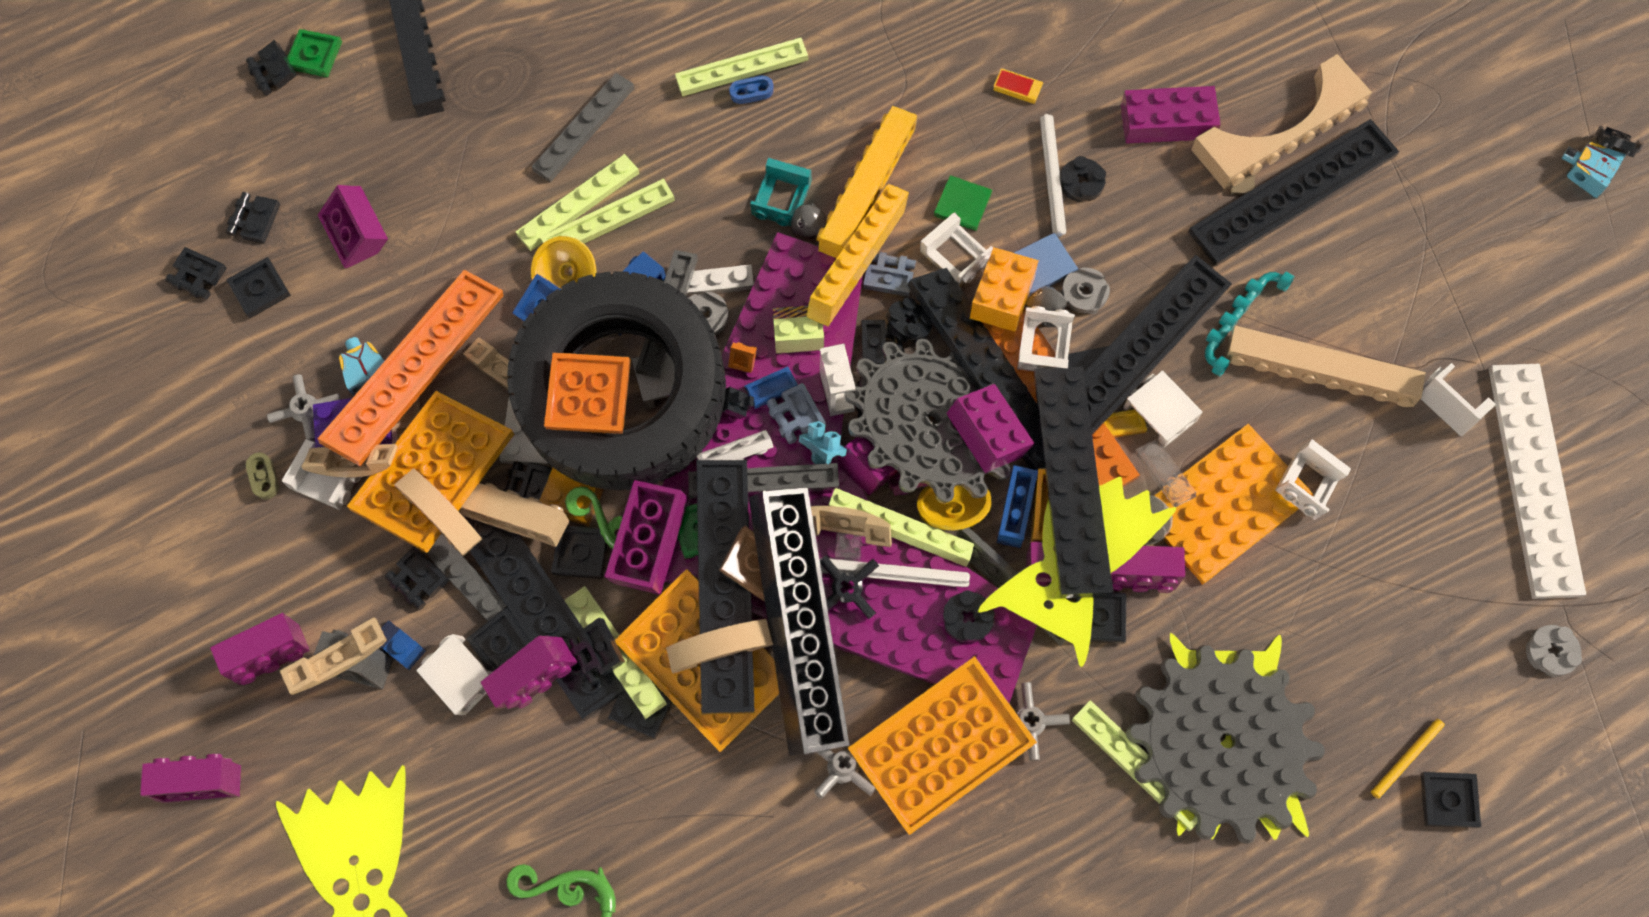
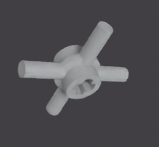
[267,374,341,442]
[1017,682,1070,761]
[814,750,876,799]

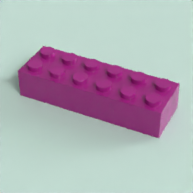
[1026,542,1185,593]

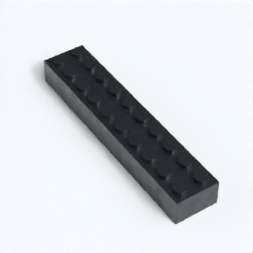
[749,488,850,756]

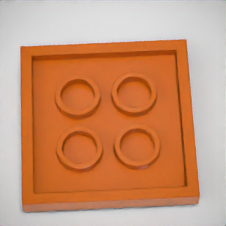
[544,353,630,434]

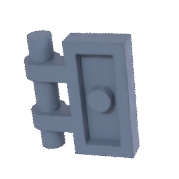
[863,252,916,297]
[766,383,826,444]

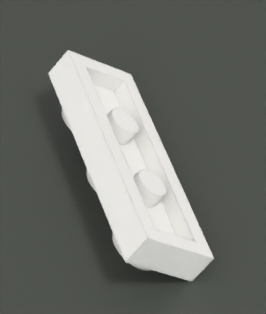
[686,265,754,297]
[697,430,773,460]

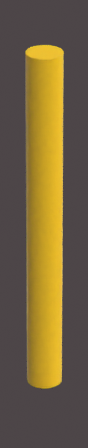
[1371,719,1445,799]

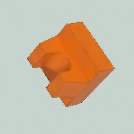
[728,342,757,373]

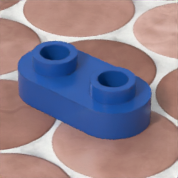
[729,76,774,104]

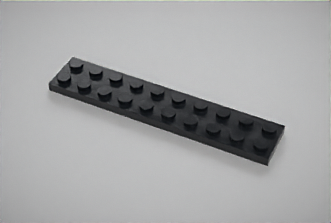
[1188,119,1400,266]
[1084,255,1232,436]
[907,267,1045,471]
[1034,366,1113,598]
[696,460,754,715]
[463,516,626,721]

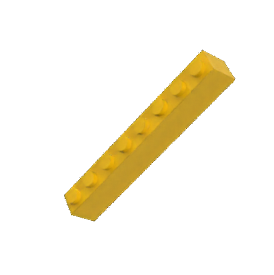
[817,106,917,258]
[806,184,909,326]

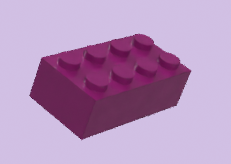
[1120,86,1221,144]
[605,480,689,595]

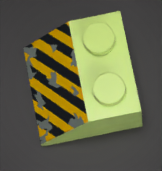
[772,306,824,353]

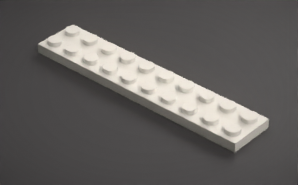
[1488,364,1586,599]

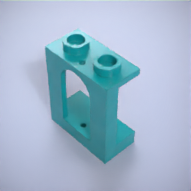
[750,158,812,226]

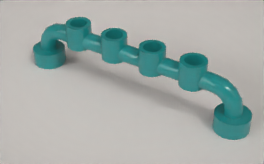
[1205,271,1295,377]

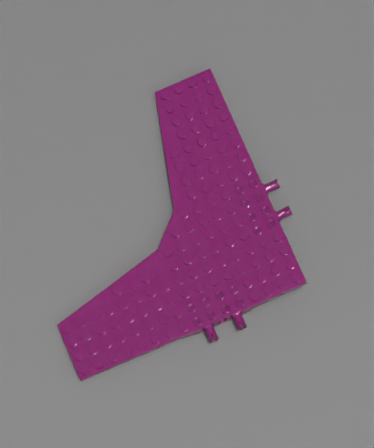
[662,232,1037,703]

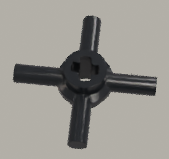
[819,555,879,620]

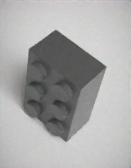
[313,629,393,689]

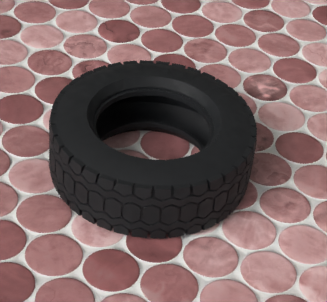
[507,271,726,490]

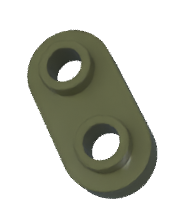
[246,453,279,500]

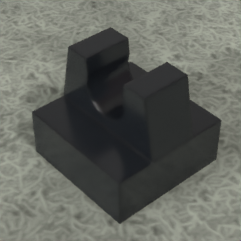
[722,387,754,419]

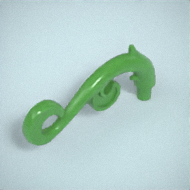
[565,486,623,550]
[506,864,616,917]

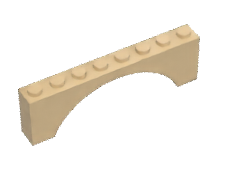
[1191,54,1372,190]

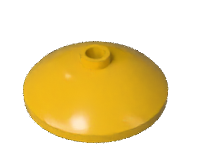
[531,236,596,289]
[917,486,991,531]

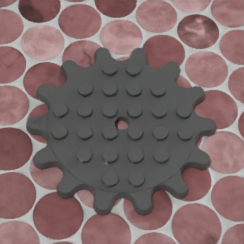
[844,339,1012,503]
[1126,645,1325,844]

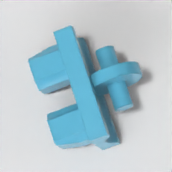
[799,421,847,464]

